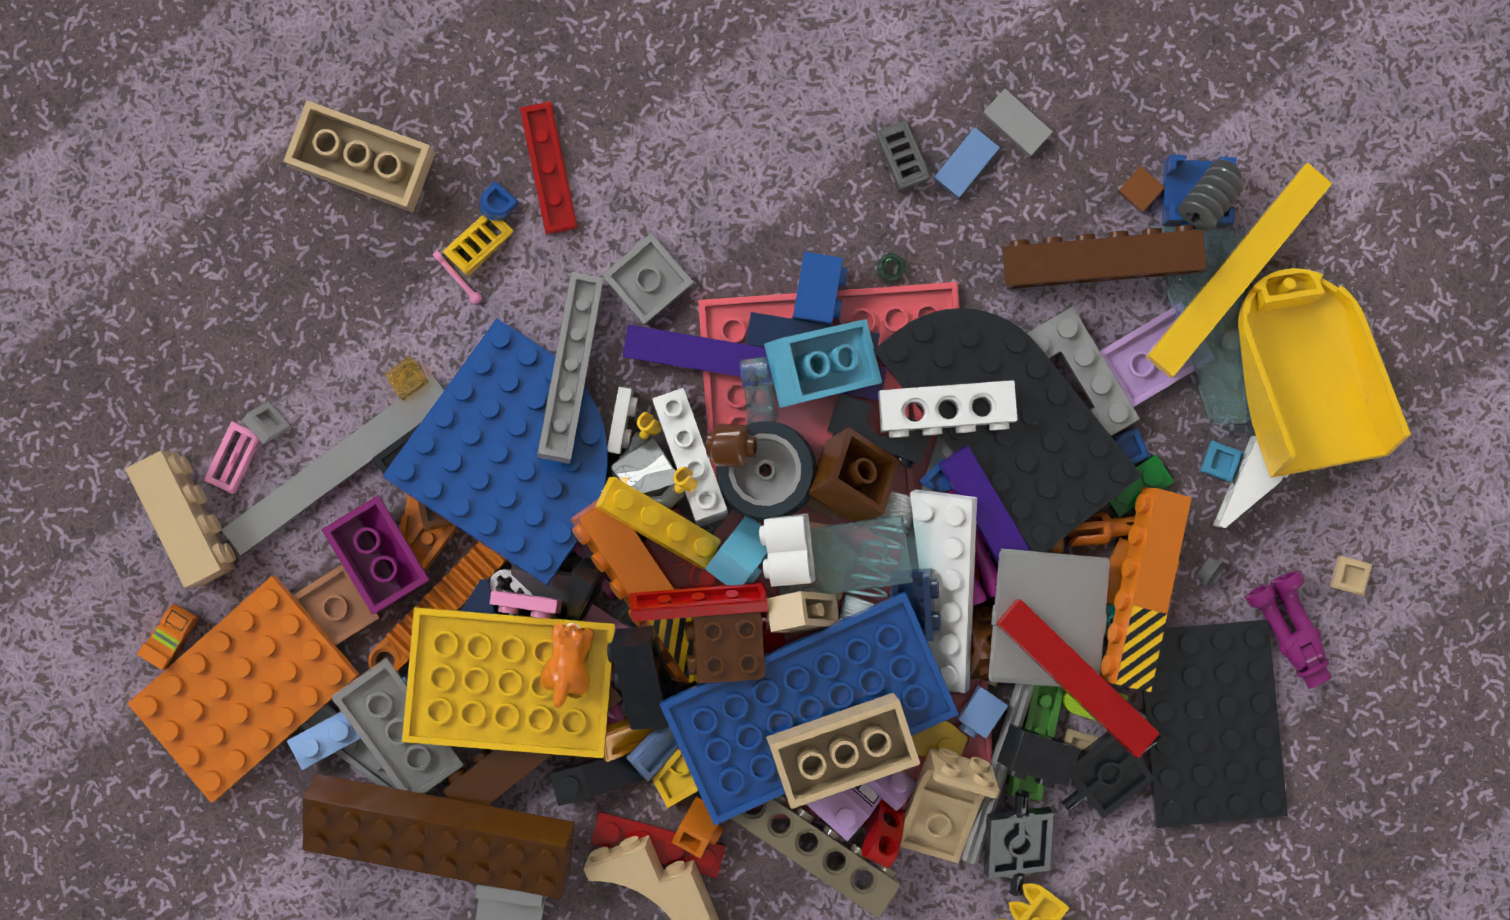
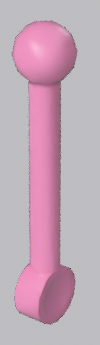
[432,251,482,305]

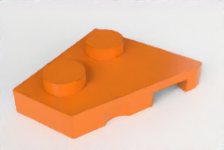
[400,494,458,572]

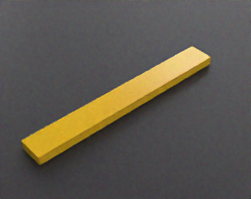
[1145,162,1332,378]

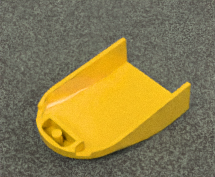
[1238,268,1411,478]

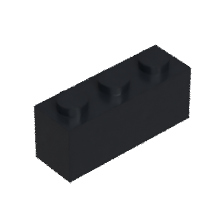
[607,625,672,730]

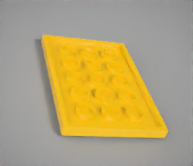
[402,607,615,758]

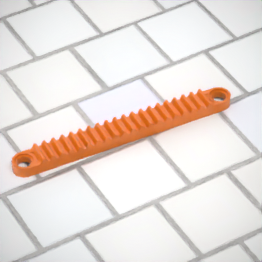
[368,445,609,672]

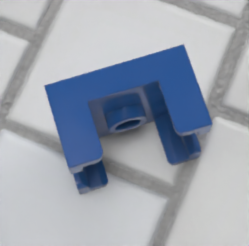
[1161,154,1237,228]

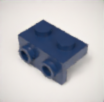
[891,568,941,641]

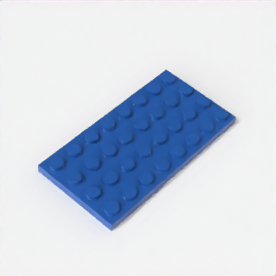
[659,592,959,826]

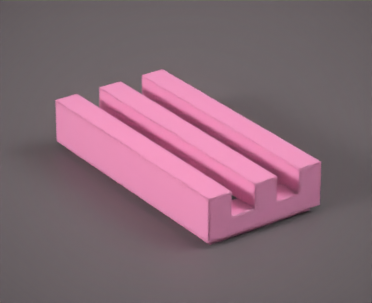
[204,421,260,494]

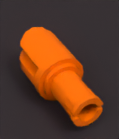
[1068,512,1135,547]

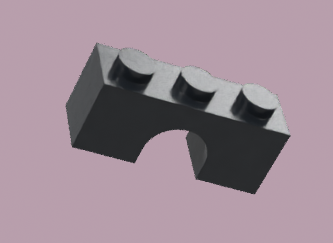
[826,393,931,469]

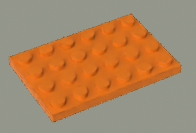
[127,575,360,803]

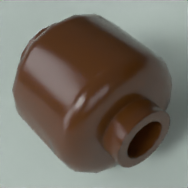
[706,423,757,468]

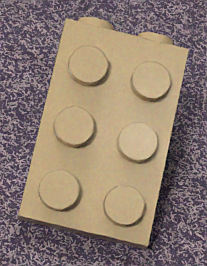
[900,747,1000,863]

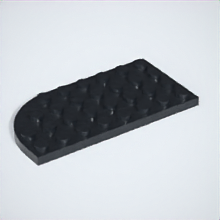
[873,308,1142,552]

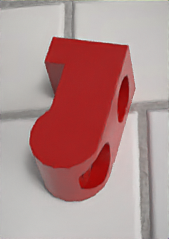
[862,800,906,868]

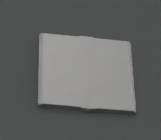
[988,548,1110,687]

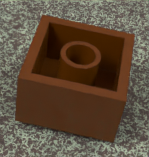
[808,427,900,527]

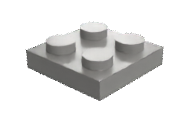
[602,233,694,326]

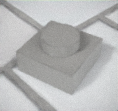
[242,401,290,445]

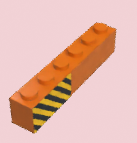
[1101,488,1192,692]
[570,499,694,683]

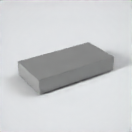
[982,89,1053,158]

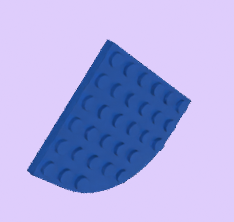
[382,318,608,587]

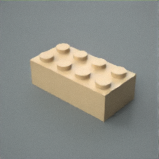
[283,100,436,213]
[125,451,236,588]
[766,693,920,809]

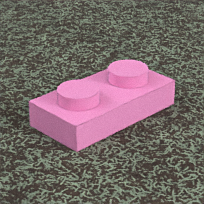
[489,590,562,619]

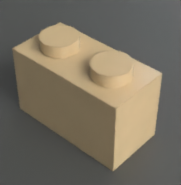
[767,591,839,634]

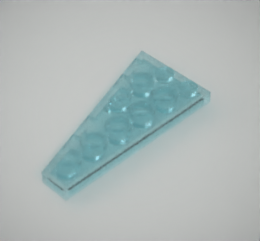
[1146,226,1247,425]

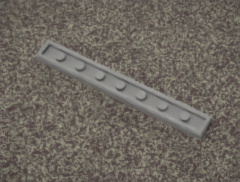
[221,375,444,556]

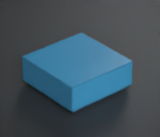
[1200,441,1243,483]

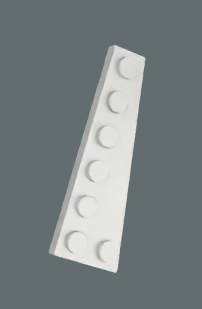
[910,489,977,693]

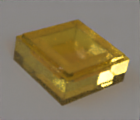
[384,355,429,401]

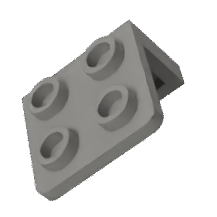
[475,884,546,920]

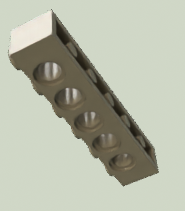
[730,795,901,918]

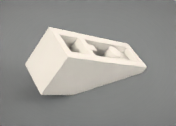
[1212,436,1289,528]

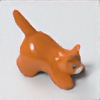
[540,623,594,708]

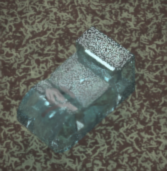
[740,356,779,424]

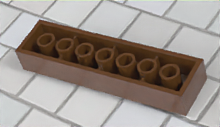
[303,774,575,899]

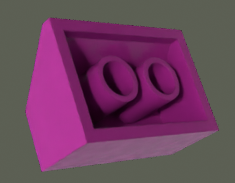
[321,495,430,615]

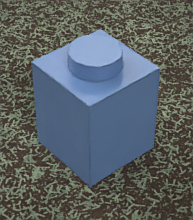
[956,685,1008,739]

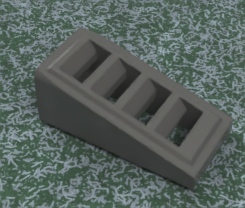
[875,120,930,193]

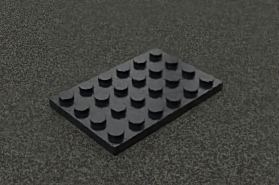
[1142,619,1288,828]

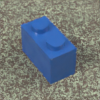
[793,251,848,325]

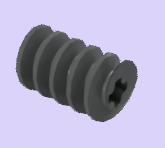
[1177,159,1244,231]

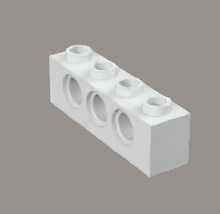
[878,380,1017,438]
[652,388,728,527]

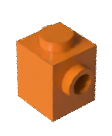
[671,797,724,858]

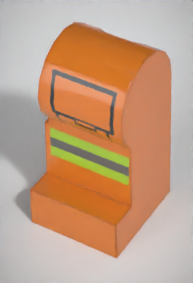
[137,603,198,670]

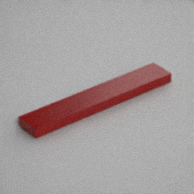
[996,599,1160,758]

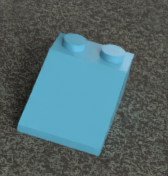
[764,319,882,408]

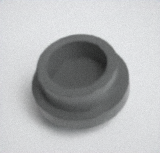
[1196,556,1226,588]

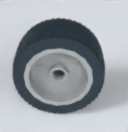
[716,421,817,521]

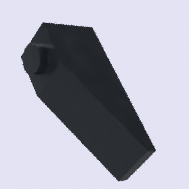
[550,753,656,806]

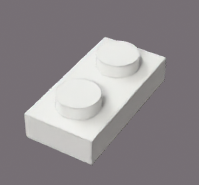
[607,387,638,455]

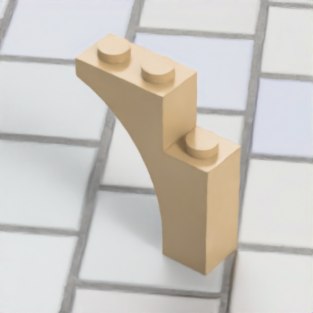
[583,835,719,920]

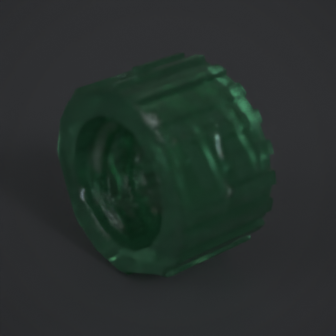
[876,253,906,283]

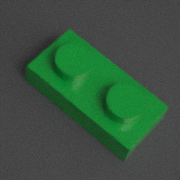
[1108,454,1174,517]

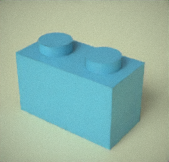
[705,516,768,586]

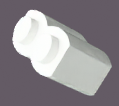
[759,514,815,587]

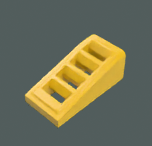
[443,215,514,277]

